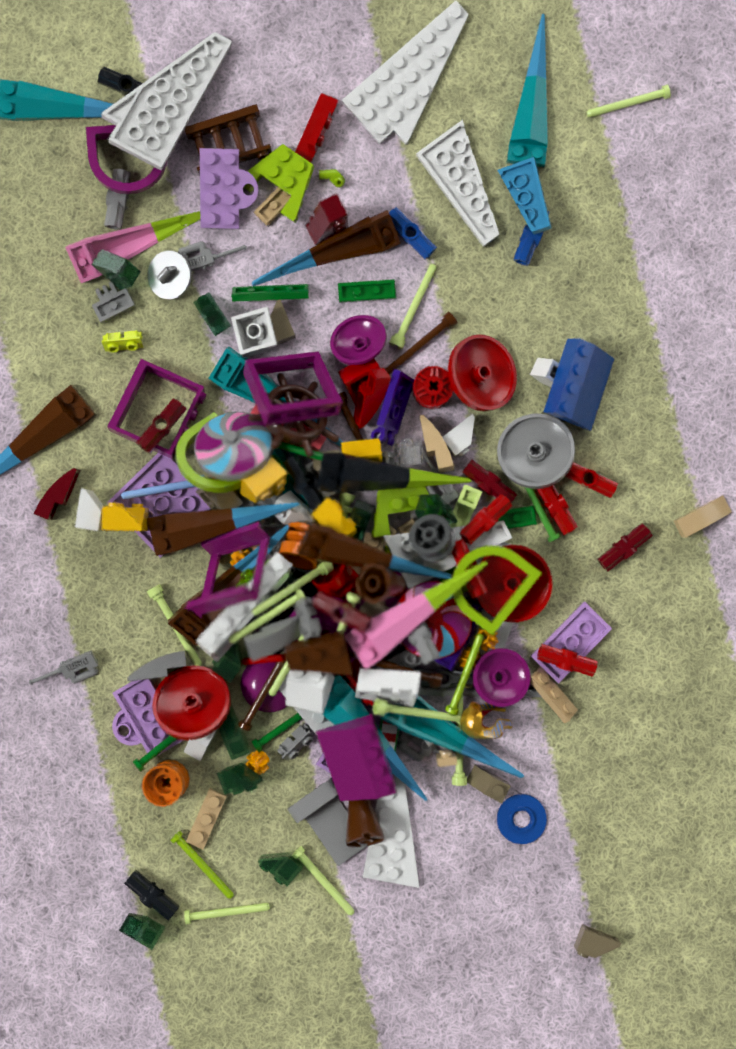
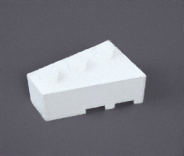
[355,668,421,708]

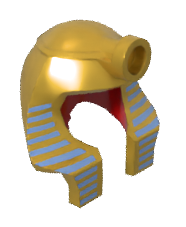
[461,702,513,739]

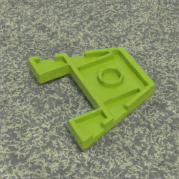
[243,144,314,224]
[371,486,439,538]

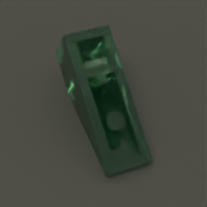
[219,703,251,760]

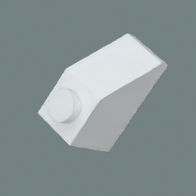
[530,358,559,387]
[442,414,475,457]
[274,490,313,525]
[184,730,217,761]

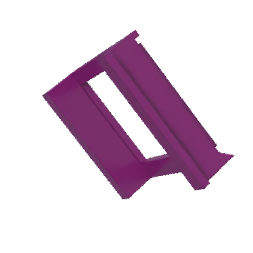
[186,522,270,618]

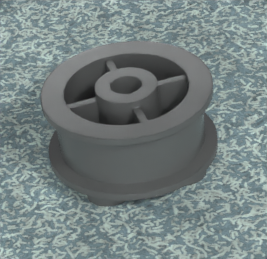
[409,514,456,562]

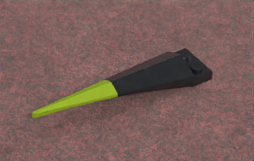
[317,452,472,494]

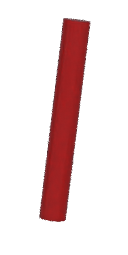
[242,653,287,665]

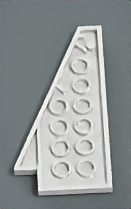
[342,1,469,145]
[101,32,232,170]

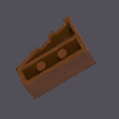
[284,630,352,675]

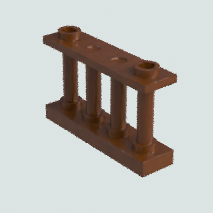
[184,104,272,175]

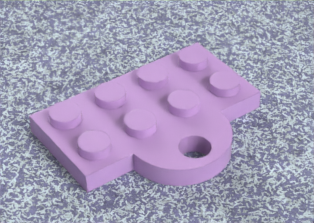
[200,148,258,229]
[112,679,183,756]

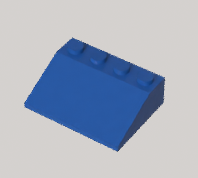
[543,338,614,431]

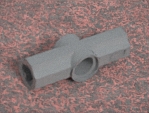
[104,169,131,230]
[408,621,441,664]

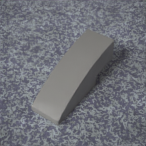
[244,616,301,661]
[127,651,186,682]

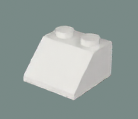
[231,307,277,357]
[75,489,106,531]
[286,670,335,714]

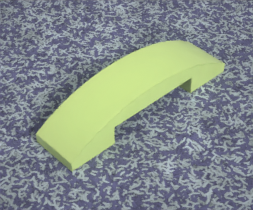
[448,484,482,527]

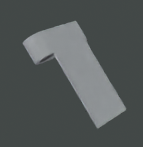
[287,777,367,866]

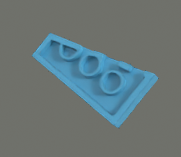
[498,157,552,235]

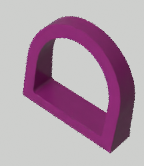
[86,125,167,194]

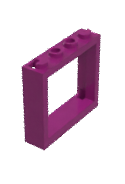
[243,351,342,426]
[107,359,207,459]

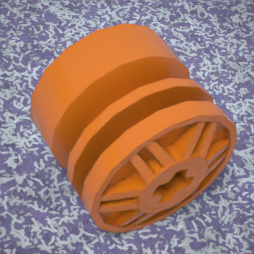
[279,522,318,570]
[142,759,190,807]

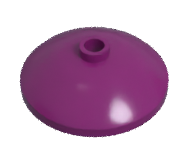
[330,315,387,365]
[473,648,530,707]
[241,662,289,713]

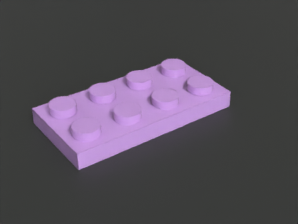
[531,601,612,684]

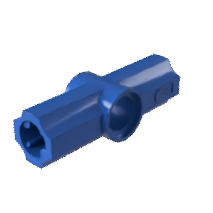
[389,207,437,260]
[513,211,550,266]

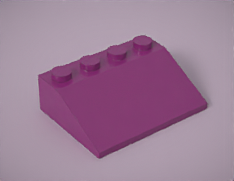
[316,714,396,801]

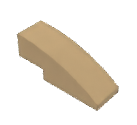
[420,415,454,473]
[673,495,732,538]

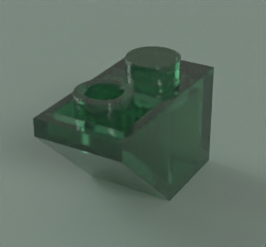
[91,249,141,289]
[193,292,231,336]
[415,494,457,524]
[350,499,375,542]
[211,640,243,683]
[216,762,263,795]
[258,852,303,887]
[119,913,165,950]

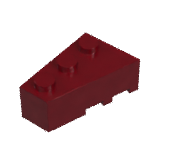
[305,193,348,246]

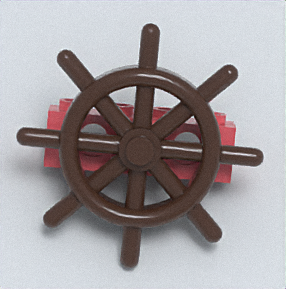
[248,373,340,460]

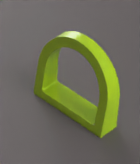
[176,412,241,493]
[453,545,541,635]

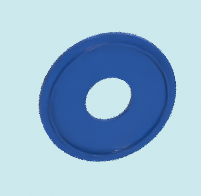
[497,794,547,844]

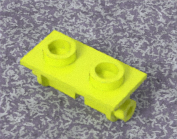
[101,330,143,353]

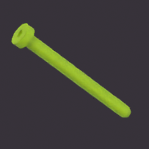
[445,633,484,715]
[170,831,234,899]

